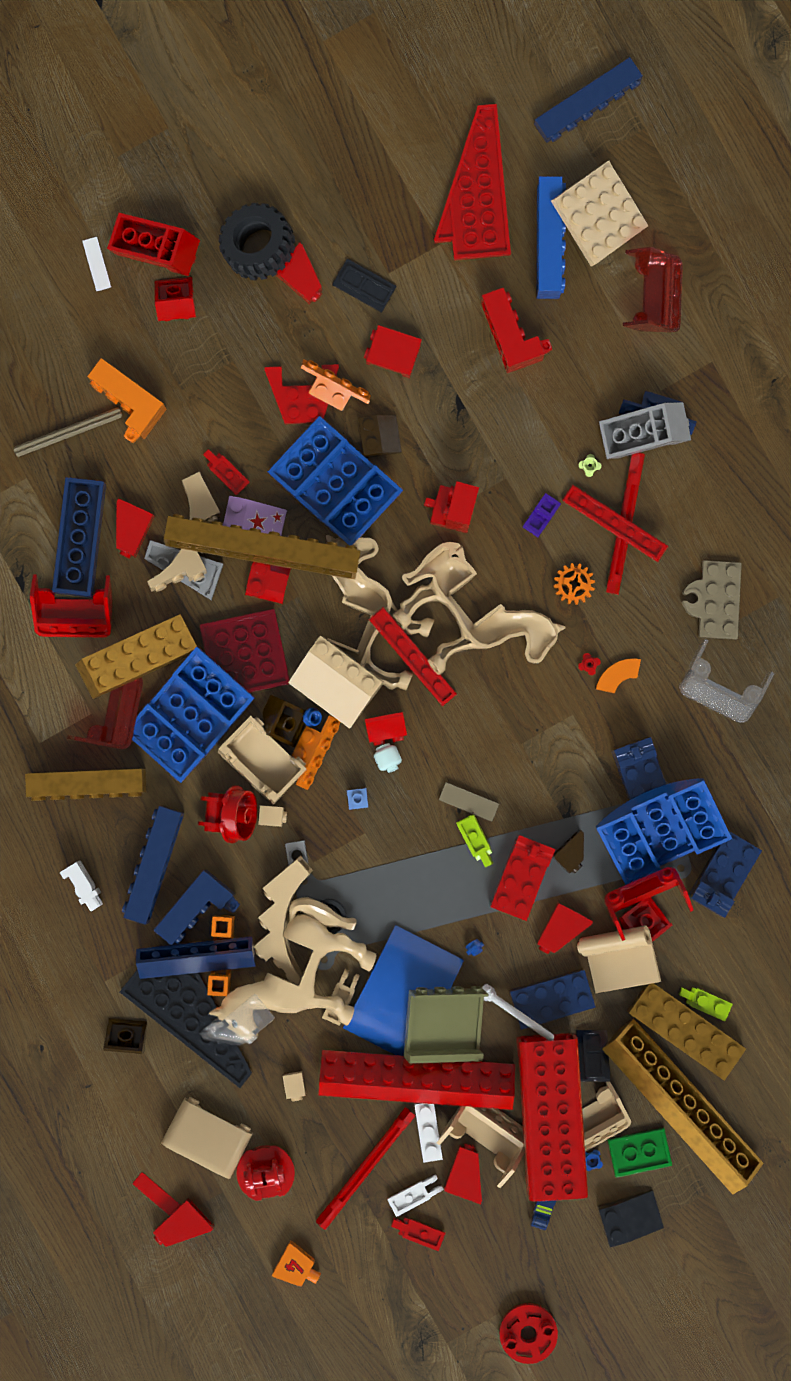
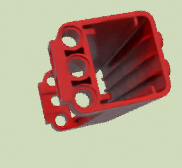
[517,1033,588,1201]

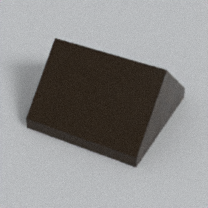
[103,1018,147,1054]

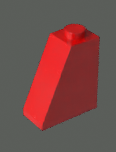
[276,243,322,305]
[116,498,155,559]
[536,903,593,954]
[444,1143,482,1205]
[153,1197,215,1247]

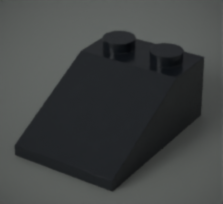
[597,1190,664,1248]

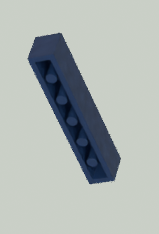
[534,57,643,143]
[136,936,255,979]

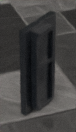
[332,259,397,313]
[576,1030,610,1082]

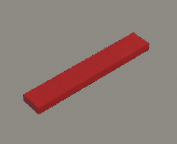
[562,485,669,562]
[368,607,457,706]

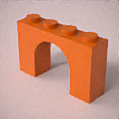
[207,915,235,996]

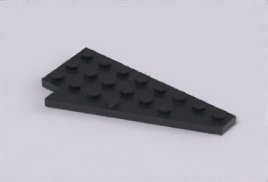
[120,946,252,1088]

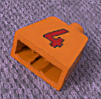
[272,1240,321,1286]

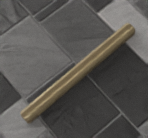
[14,407,122,457]

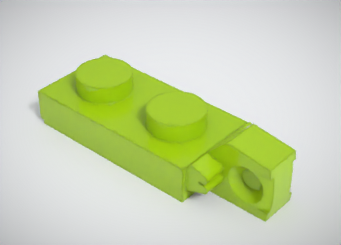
[456,814,493,868]
[678,987,733,1021]

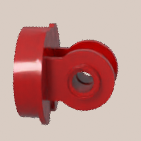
[198,785,257,843]
[237,1145,295,1201]

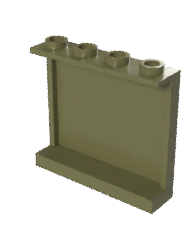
[404,986,489,1063]

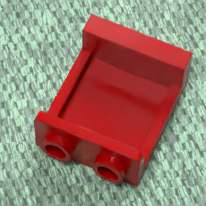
[364,325,422,379]

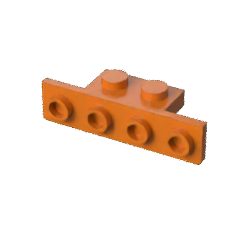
[301,359,370,411]
[291,715,341,790]

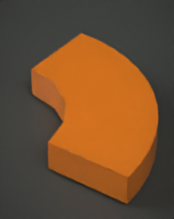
[595,659,641,693]

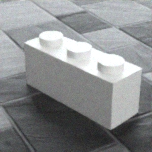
[414,1103,443,1163]

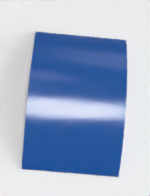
[268,416,403,545]
[124,646,255,783]
[596,778,732,885]
[343,925,464,1056]

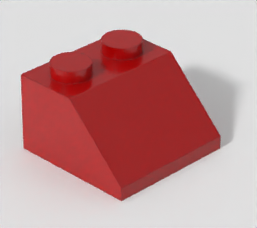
[154,277,196,321]
[365,712,407,746]

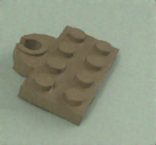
[682,561,741,640]

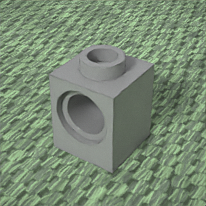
[285,840,309,865]

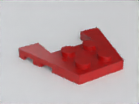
[264,364,339,424]

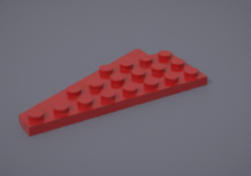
[434,104,511,261]

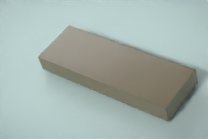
[439,782,499,822]

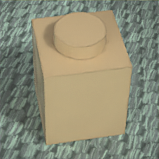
[258,806,287,827]
[283,1071,306,1101]

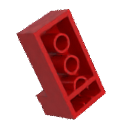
[107,213,200,276]
[481,287,552,374]
[424,481,479,533]
[490,835,555,921]

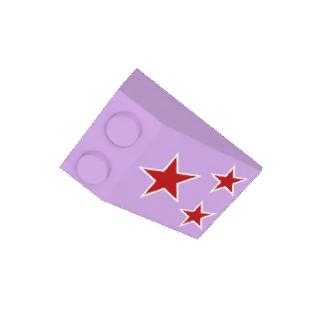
[223,496,287,536]

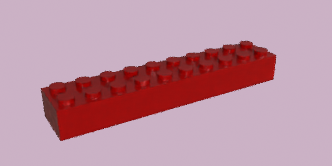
[319,1050,515,1110]

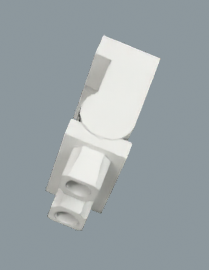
[60,861,103,911]

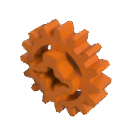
[553,563,595,605]

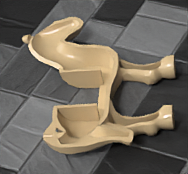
[326,535,435,699]
[392,542,565,675]
[209,897,376,1041]

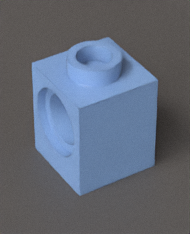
[347,788,369,810]

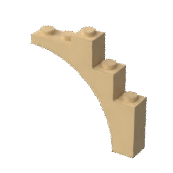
[147,472,220,592]
[254,856,313,985]

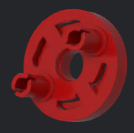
[499,1303,558,1364]

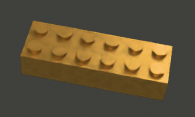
[75,614,197,699]
[25,769,146,801]
[627,983,746,1081]

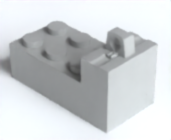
[599,402,691,459]

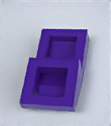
[523,493,561,537]

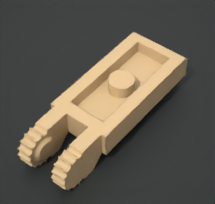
[322,969,360,1026]

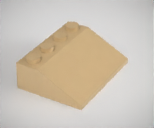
[288,636,384,729]

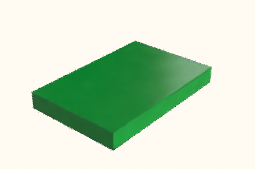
[607,1127,672,1178]

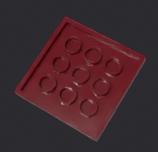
[200,609,290,693]

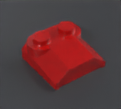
[245,562,291,604]
[619,897,672,942]

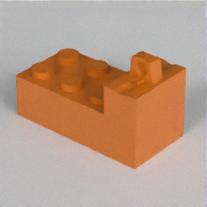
[87,358,167,443]

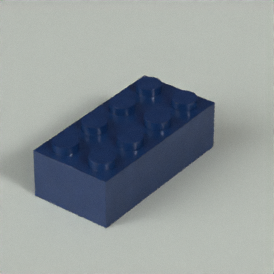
[509,969,596,1030]

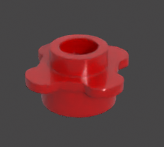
[578,653,601,675]

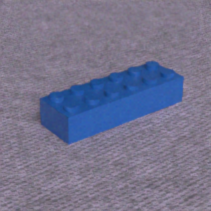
[536,177,566,299]

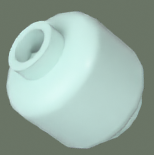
[374,743,402,773]

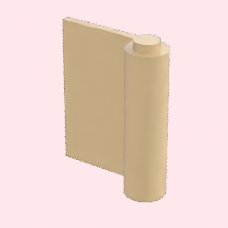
[577,926,661,993]

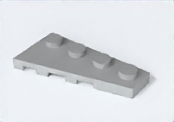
[144,540,223,601]

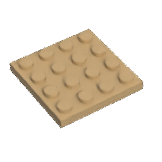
[551,161,648,266]

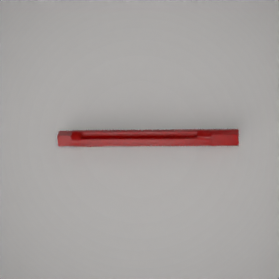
[606,453,645,595]
[315,1107,416,1230]

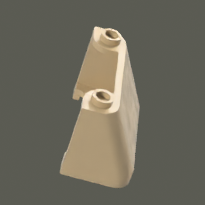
[218,716,306,805]
[161,1097,253,1179]

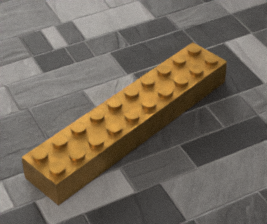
[164,514,361,580]
[602,1018,764,1194]

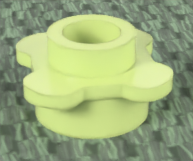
[578,454,601,477]

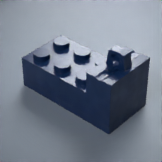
[611,737,666,801]
[688,831,762,918]
[154,869,240,945]

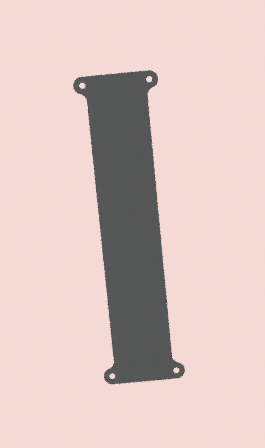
[296,781,691,970]

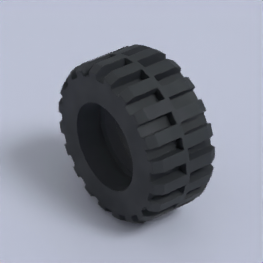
[218,203,295,280]

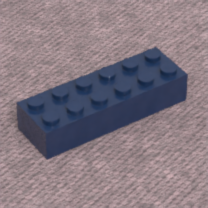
[52,477,106,598]
[122,806,184,925]

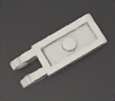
[387,1175,443,1217]

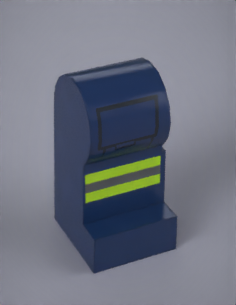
[530,1200,556,1230]

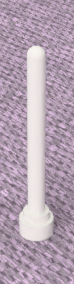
[482,984,554,1041]

